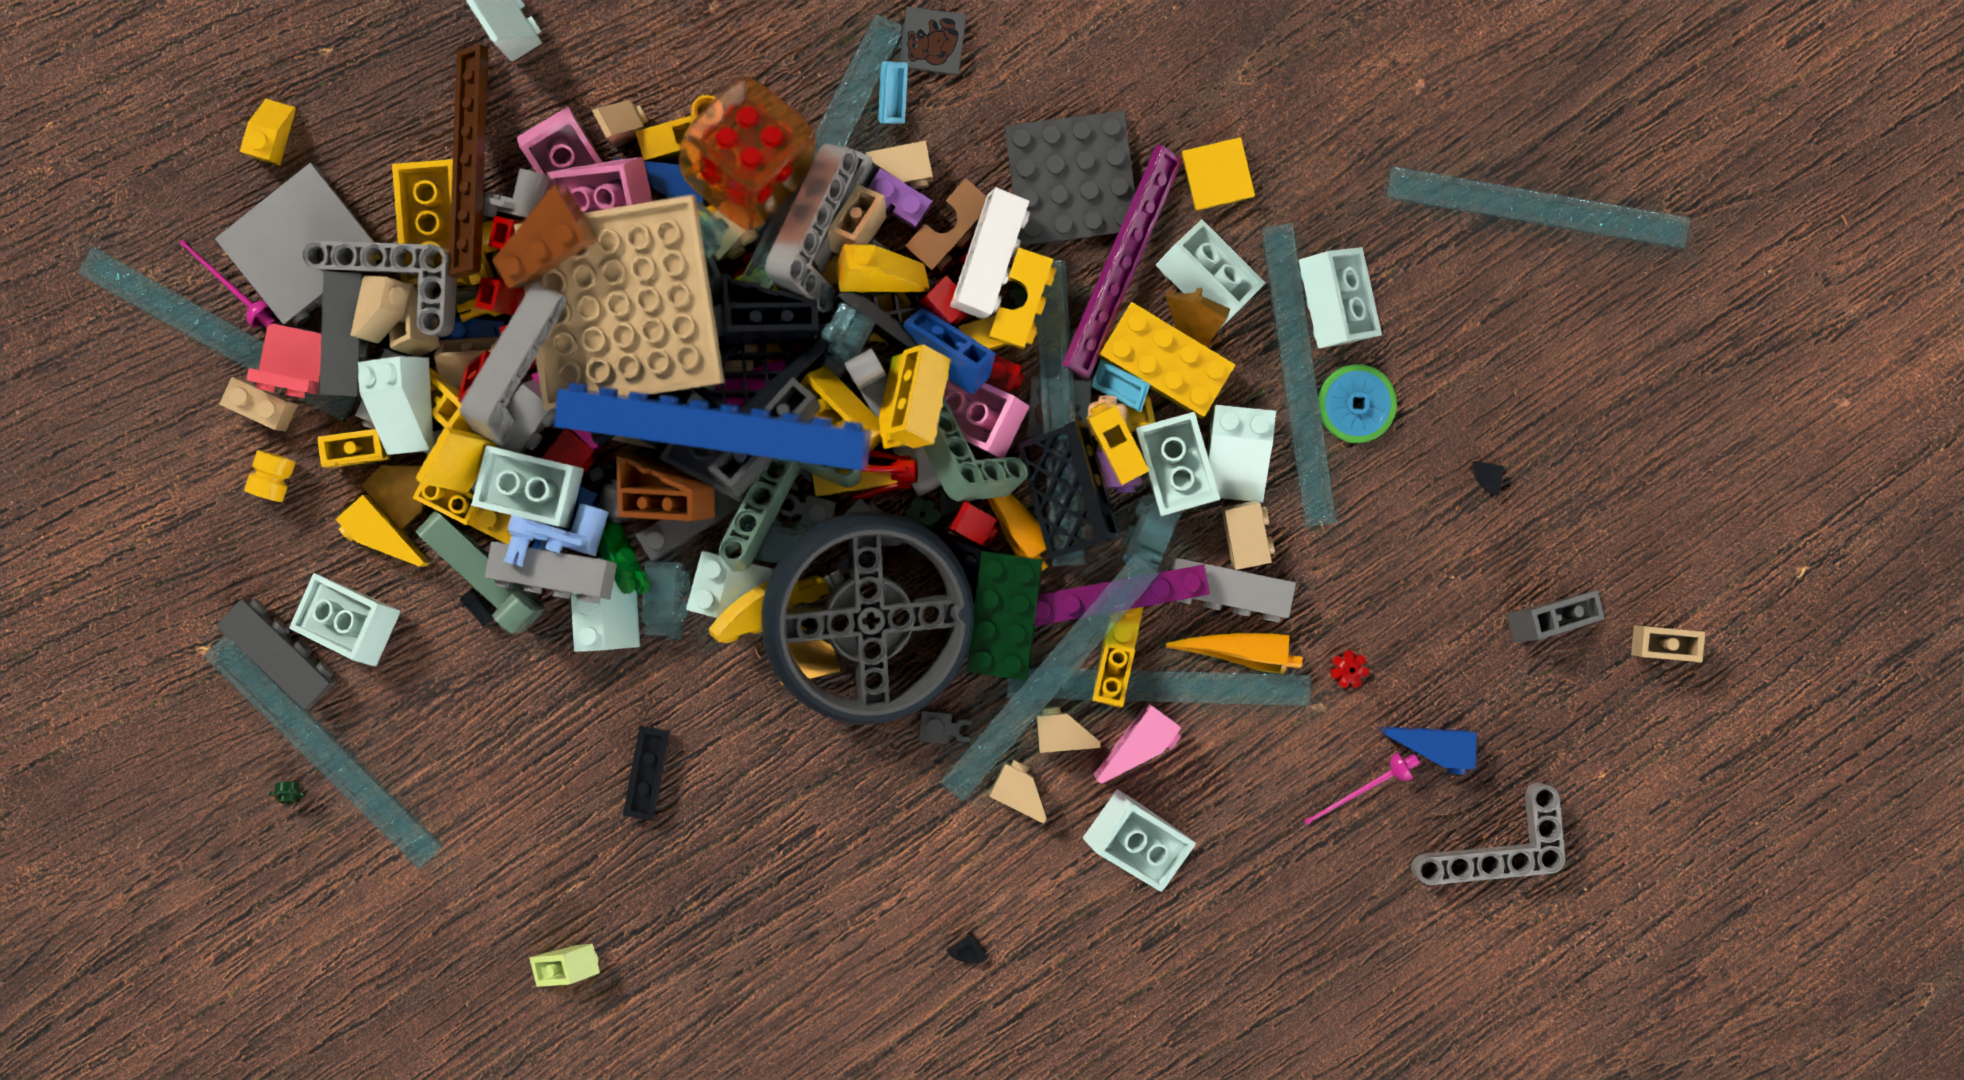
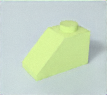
[530,944,600,987]

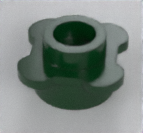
[269,782,305,804]

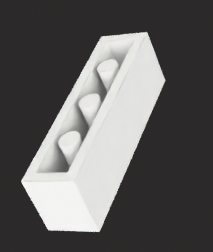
[950,187,1030,320]

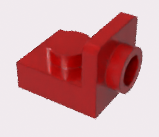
[985,355,1025,394]

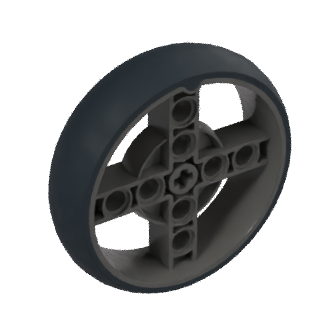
[762,512,974,724]

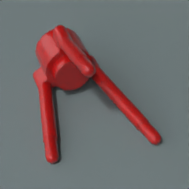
[851,450,918,501]

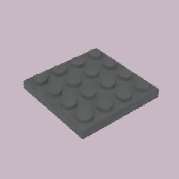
[1004,110,1135,247]

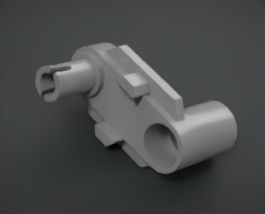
[483,168,550,222]

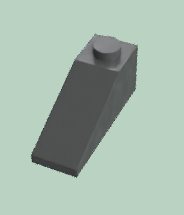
[1507,590,1605,643]

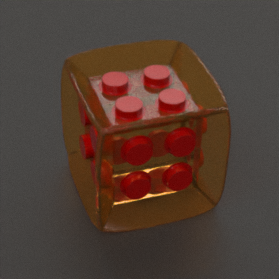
[679,76,816,230]

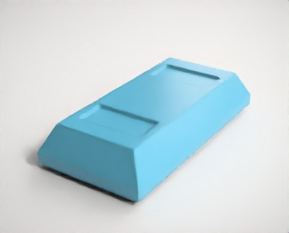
[878,61,908,124]
[1092,359,1150,412]

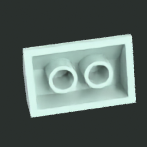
[1156,219,1265,327]
[1299,247,1382,349]
[571,558,640,652]

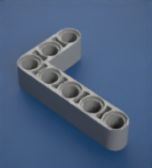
[765,144,858,312]
[301,241,457,337]
[460,282,566,446]
[845,348,942,497]
[1411,782,1565,885]

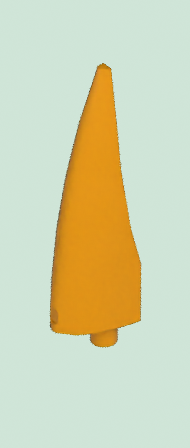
[987,494,1055,571]
[1166,633,1303,674]

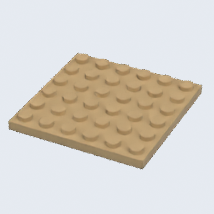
[514,195,725,410]

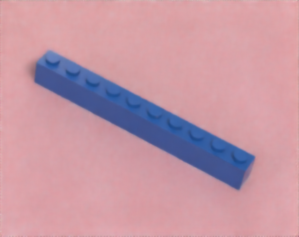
[554,383,872,470]

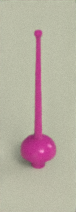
[180,240,277,328]
[1305,752,1421,825]

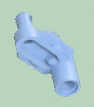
[503,504,609,567]

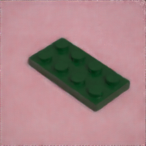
[967,551,1043,680]

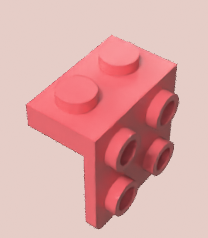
[246,324,322,398]

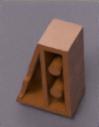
[493,184,598,288]
[616,453,715,521]

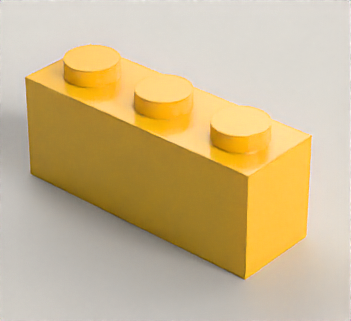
[886,344,951,449]
[800,366,882,451]

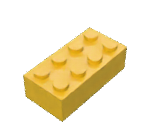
[392,159,471,290]
[1098,302,1235,419]

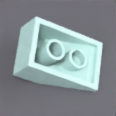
[466,0,542,62]
[358,356,434,455]
[1207,405,1276,503]
[1135,412,1220,516]
[472,445,584,528]
[686,551,774,618]
[289,573,401,667]
[1083,789,1196,892]

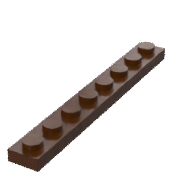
[448,44,488,279]

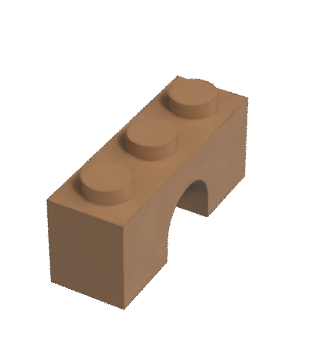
[905,178,987,274]

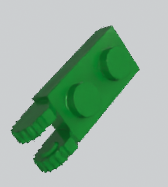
[598,522,650,594]

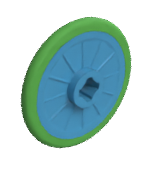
[1318,364,1397,443]

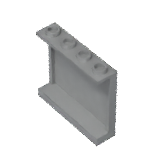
[215,163,383,327]

